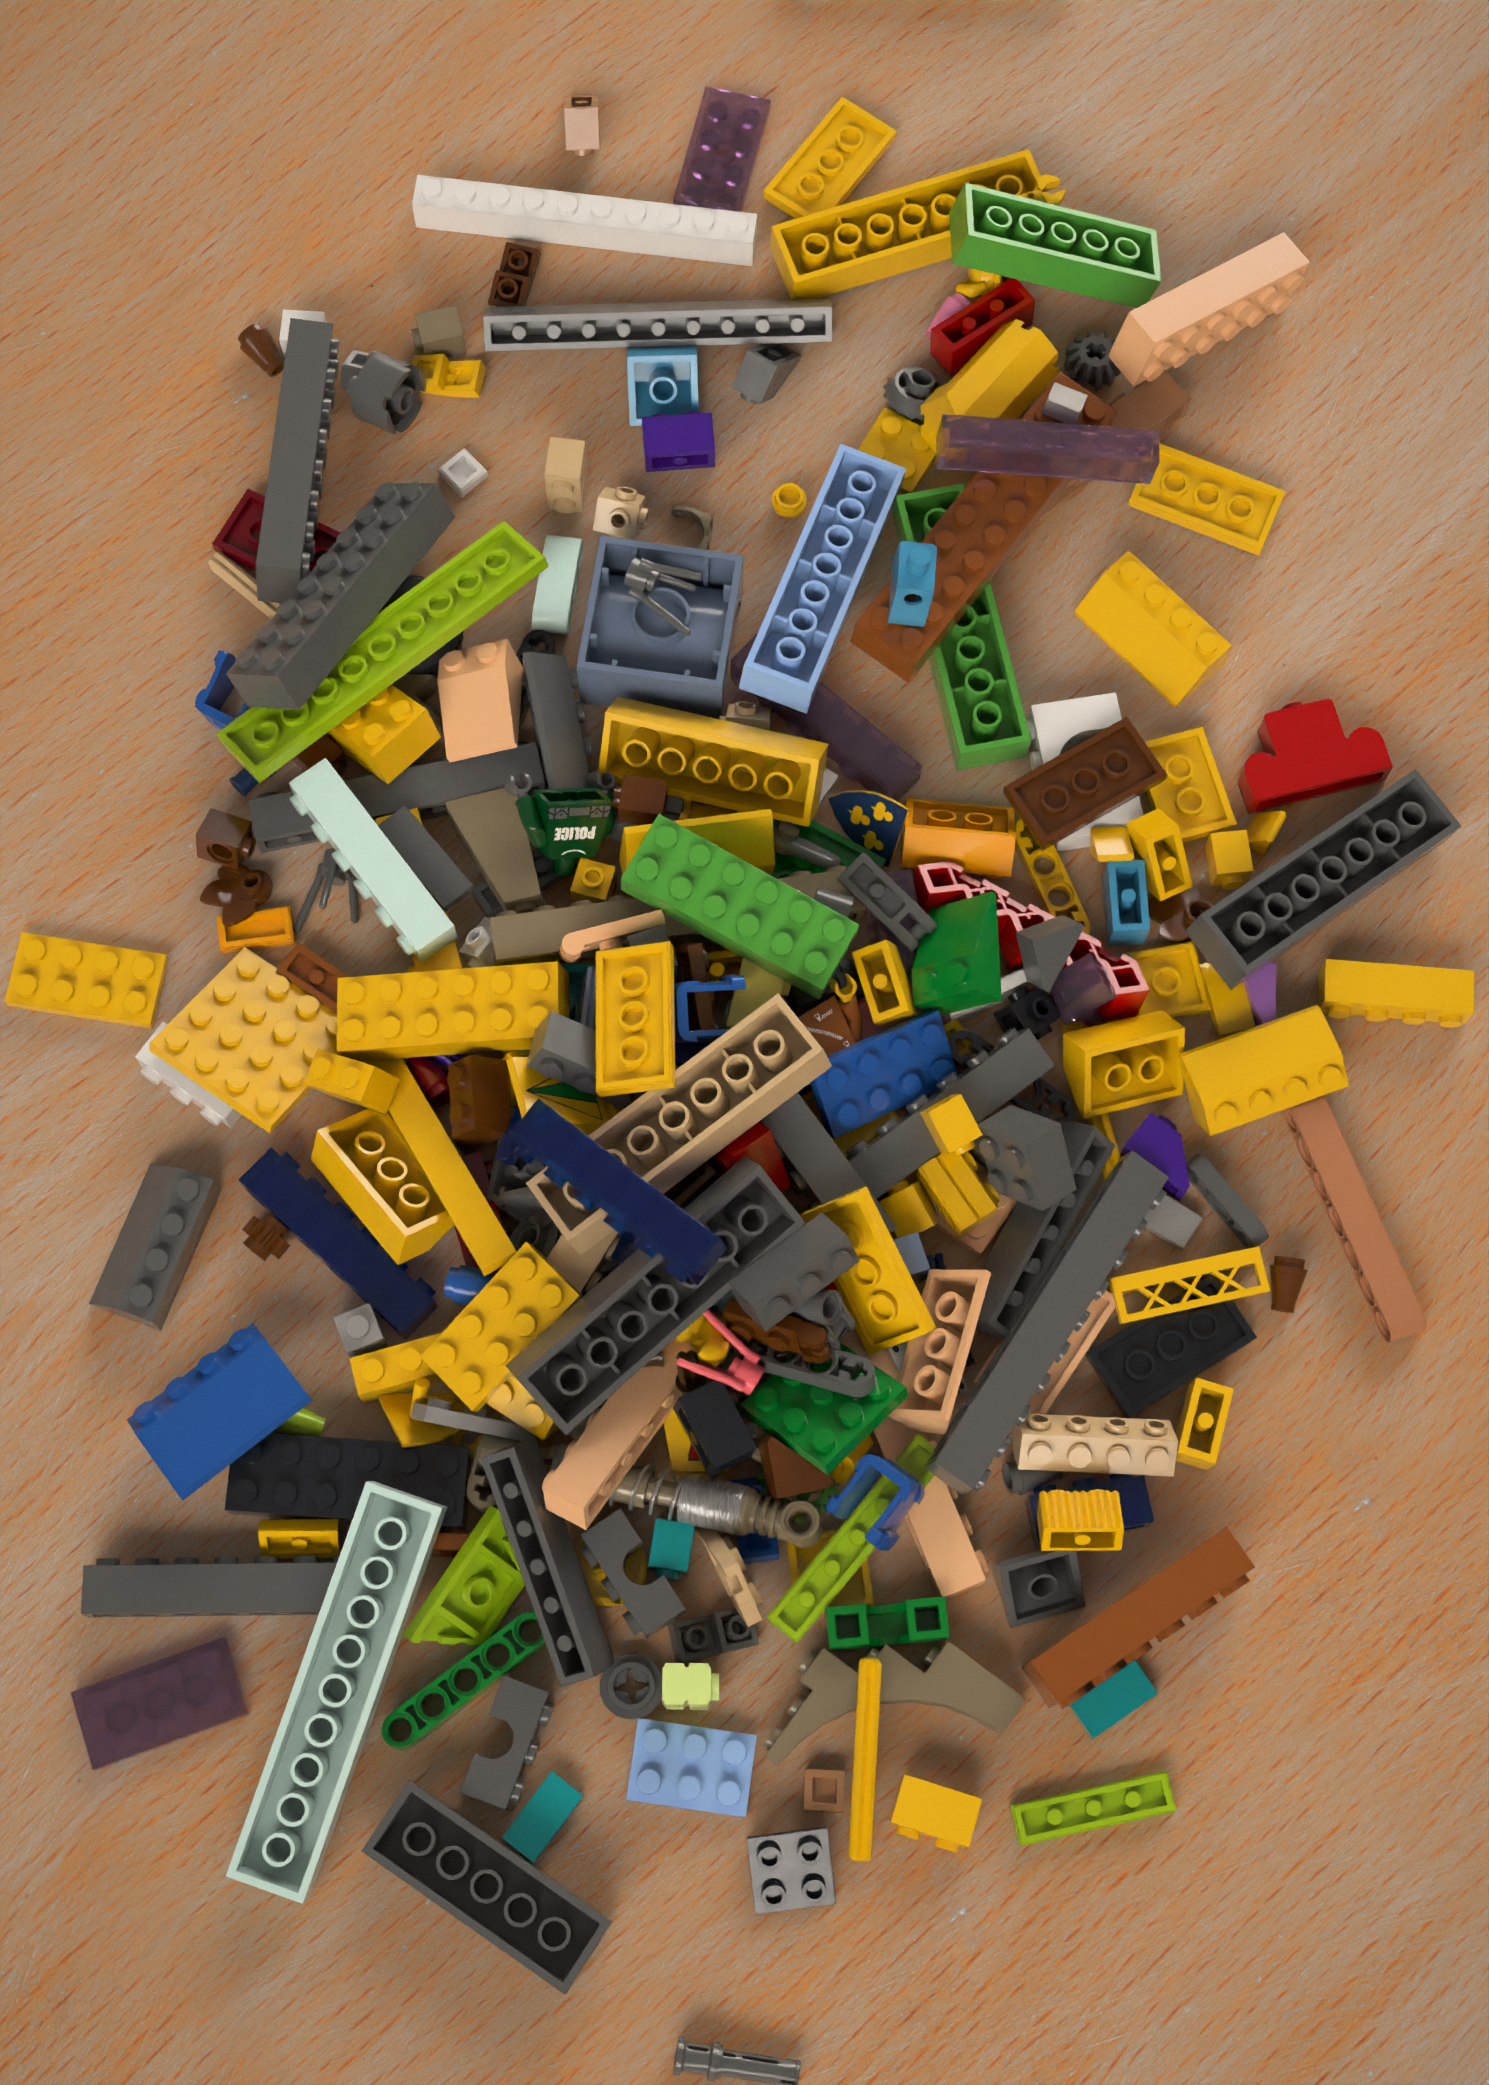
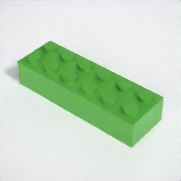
[949,183,1161,308]
[621,814,860,1000]

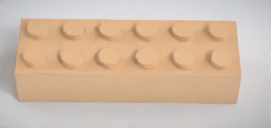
[1108,232,1310,387]

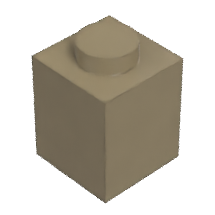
[411,305,466,357]

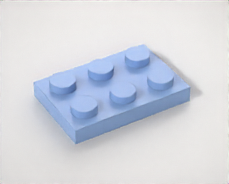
[626,1718,757,1818]

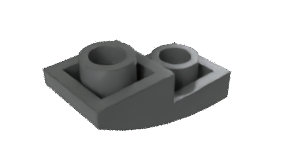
[667,1608,759,1663]

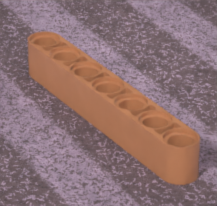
[1283,1096,1426,1343]

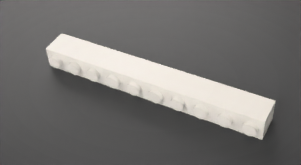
[412,175,757,266]

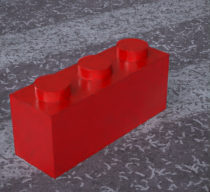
[930,278,1035,377]

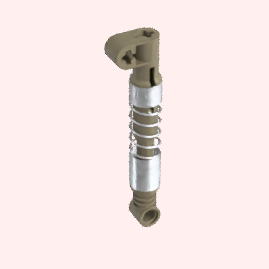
[466,1434,824,1548]

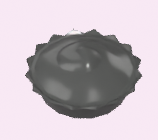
[883,366,944,421]

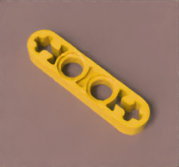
[1015,819,1091,935]

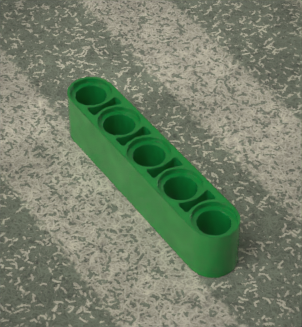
[382,1612,546,1750]

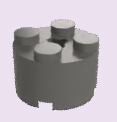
[347,350,426,434]

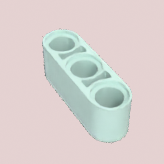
[531,534,583,635]

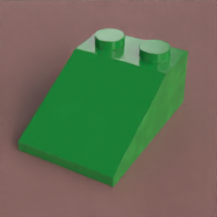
[912,892,1002,1016]

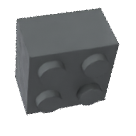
[978,1105,1077,1211]

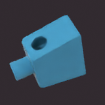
[888,541,937,627]

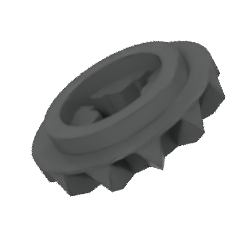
[600,1654,662,1719]

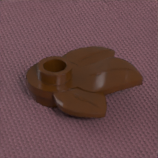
[200,864,273,927]
[1148,885,1213,941]

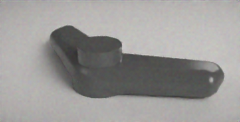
[773,819,841,870]

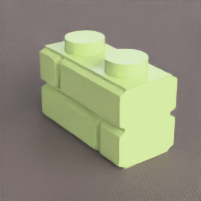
[662,1663,719,1710]

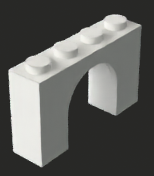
[1026,692,1143,852]

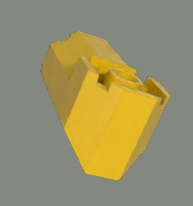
[920,319,1059,459]

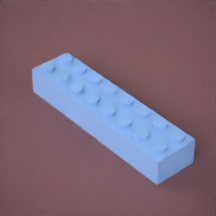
[739,444,907,714]

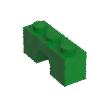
[824,1596,950,1652]

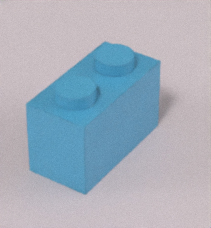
[1102,860,1150,946]

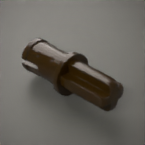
[675,1350,707,1396]

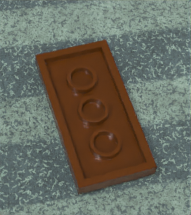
[1003,717,1167,851]

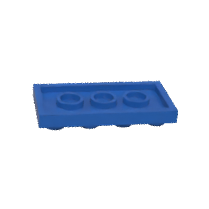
[810,1009,958,1139]

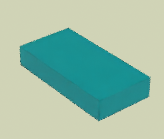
[1069,1660,1158,1739]
[502,1771,584,1863]

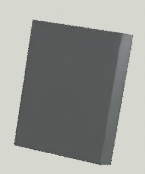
[992,1550,1086,1628]

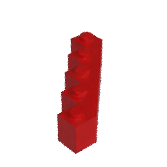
[907,861,1150,1021]

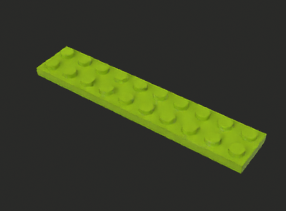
[216,521,549,783]

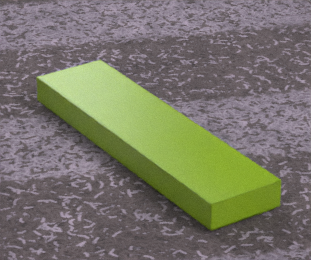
[1010,1771,1177,1846]

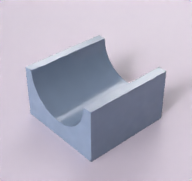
[576,535,744,719]

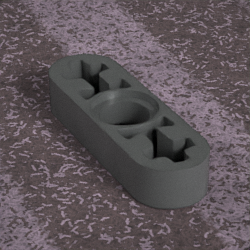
[1186,1153,1269,1248]

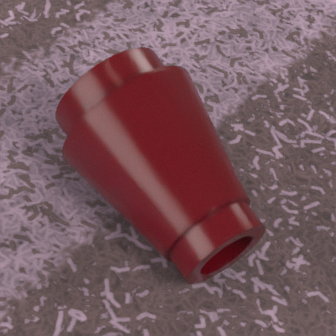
[406,1056,450,1108]

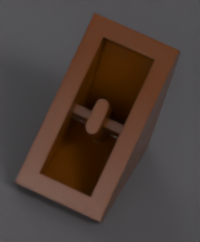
[758,1434,836,1499]

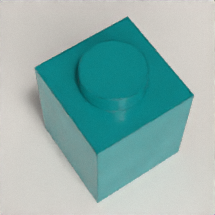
[648,1518,695,1581]

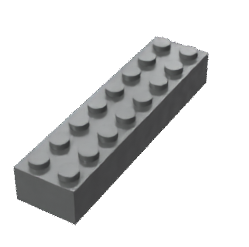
[256,318,339,603]
[226,482,455,710]
[1185,769,1461,990]
[505,1156,806,1435]

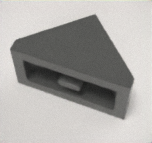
[1016,915,1085,992]

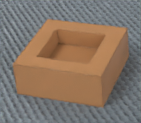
[803,1769,845,1813]

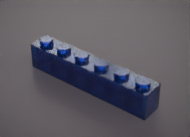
[508,1098,727,1286]
[238,1147,438,1340]

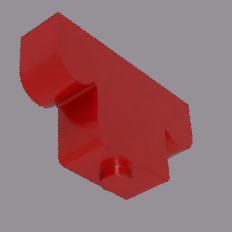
[1238,699,1393,814]

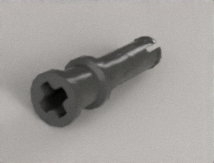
[673,2036,801,2085]

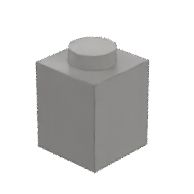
[333,1303,388,1358]

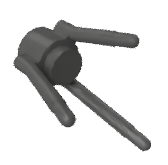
[624,557,702,636]
[294,848,358,933]

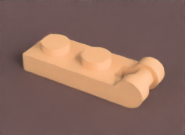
[559,909,666,963]

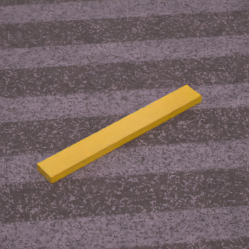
[360,1058,517,1276]

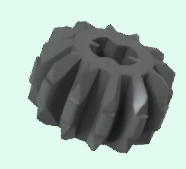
[1064,329,1121,391]

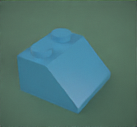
[627,346,699,426]

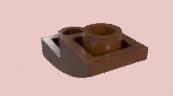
[488,242,541,307]

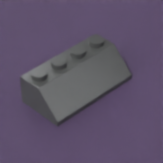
[522,652,595,790]
[89,1164,221,1331]

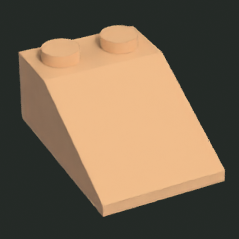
[437,639,523,763]

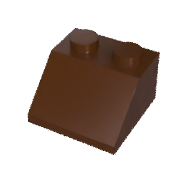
[447,1055,512,1153]

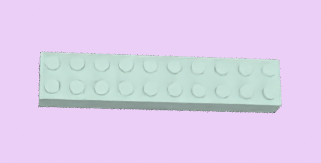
[226,1481,447,1904]

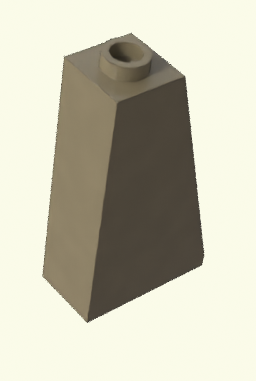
[445,785,545,914]

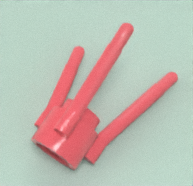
[676,1309,765,1396]

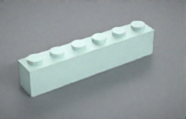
[289,758,458,963]

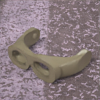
[671,505,713,550]

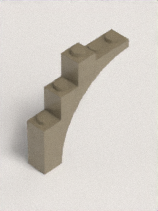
[763,1641,1026,1768]

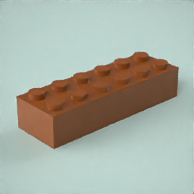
[1022,1527,1255,1709]

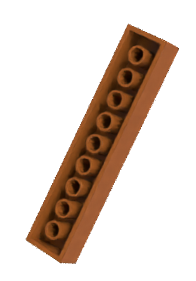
[850,372,1118,683]

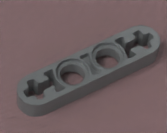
[732,1340,877,1397]

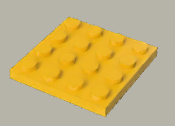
[149,947,343,1133]

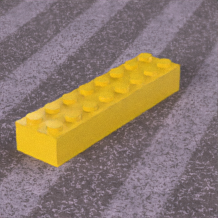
[771,149,1048,299]

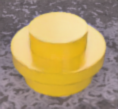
[772,483,807,518]

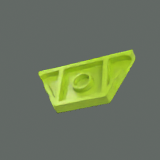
[402,1505,525,1646]

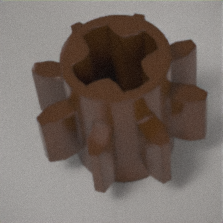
[242,1214,291,1261]

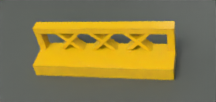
[1106,1246,1270,1324]

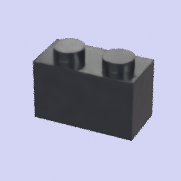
[673,1380,758,1478]

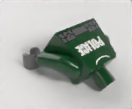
[504,770,616,875]

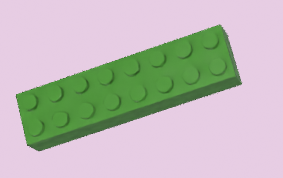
[893,483,1031,771]

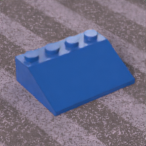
[127,1323,313,1500]

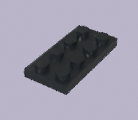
[1085,1274,1257,1418]

